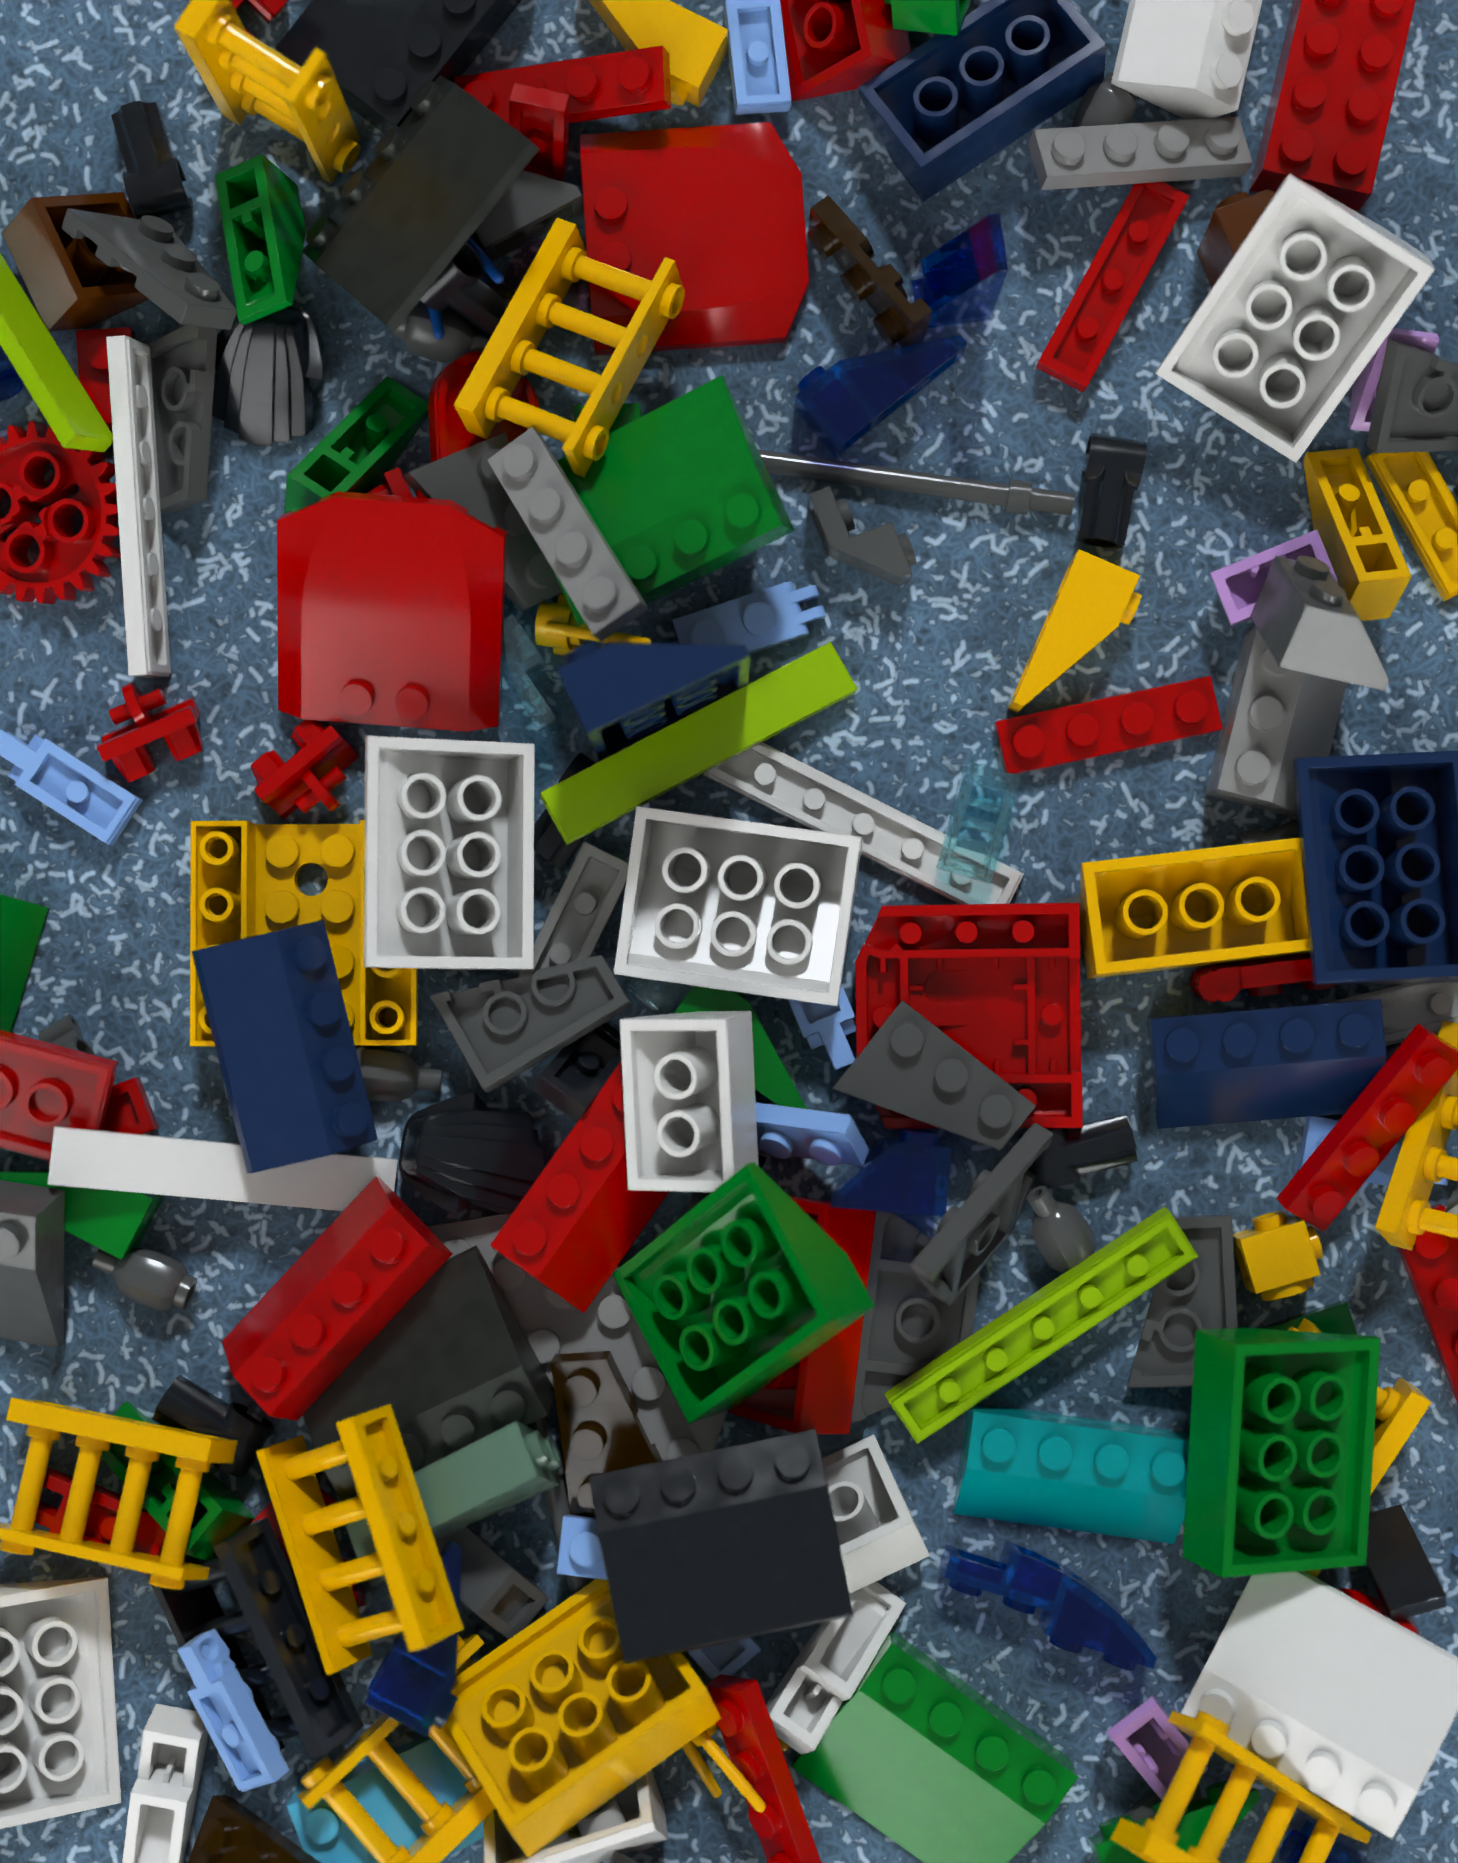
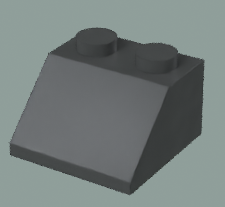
[1250,556,1389,691]

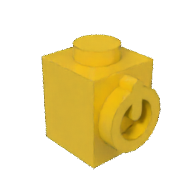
[1233,1211,1323,1301]

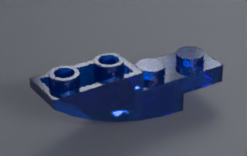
[939,1540,1157,1671]

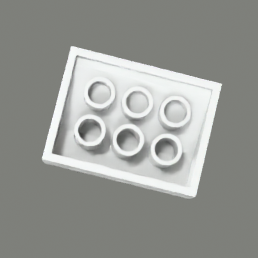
[1156,174,1435,463]
[364,736,535,970]
[614,806,863,1006]
[1181,1571,1458,1839]
[0,1577,121,1829]

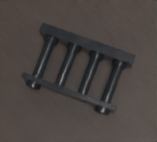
[146,1517,364,1759]

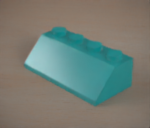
[953,1403,1190,1544]

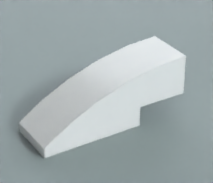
[766,1581,906,1755]
[122,1704,208,1863]

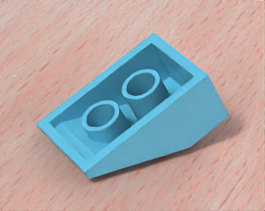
[287,1735,484,1863]

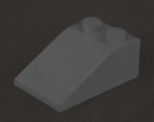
[0,1180,65,1348]

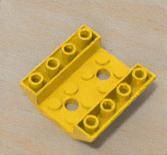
[190,820,418,1047]

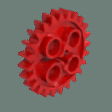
[0,421,121,604]

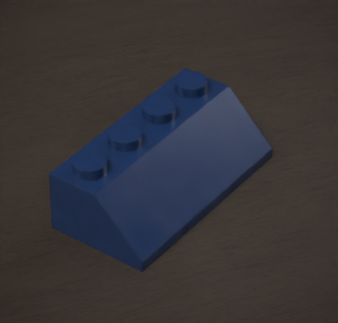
[858,0,1106,202]
[192,920,378,1174]
[1147,999,1386,1129]

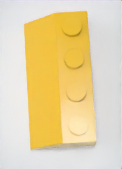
[1080,837,1310,979]

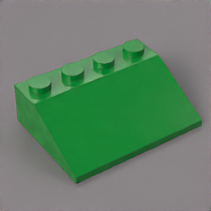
[554,375,795,628]
[613,1162,875,1424]
[1182,1328,1380,1578]
[791,1630,1078,1863]

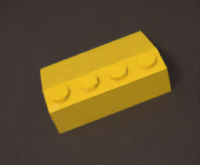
[429,1579,721,1858]

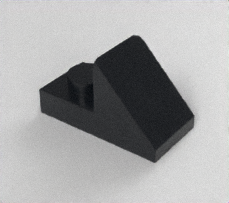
[532,1023,622,1122]

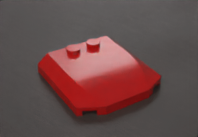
[580,122,809,355]
[277,491,507,732]
[855,902,1083,1129]

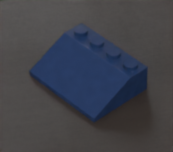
[557,642,750,760]
[1293,750,1458,984]

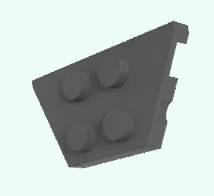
[911,1122,1054,1306]
[851,1204,980,1422]

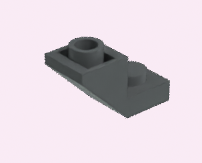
[807,486,916,586]
[435,1526,550,1639]

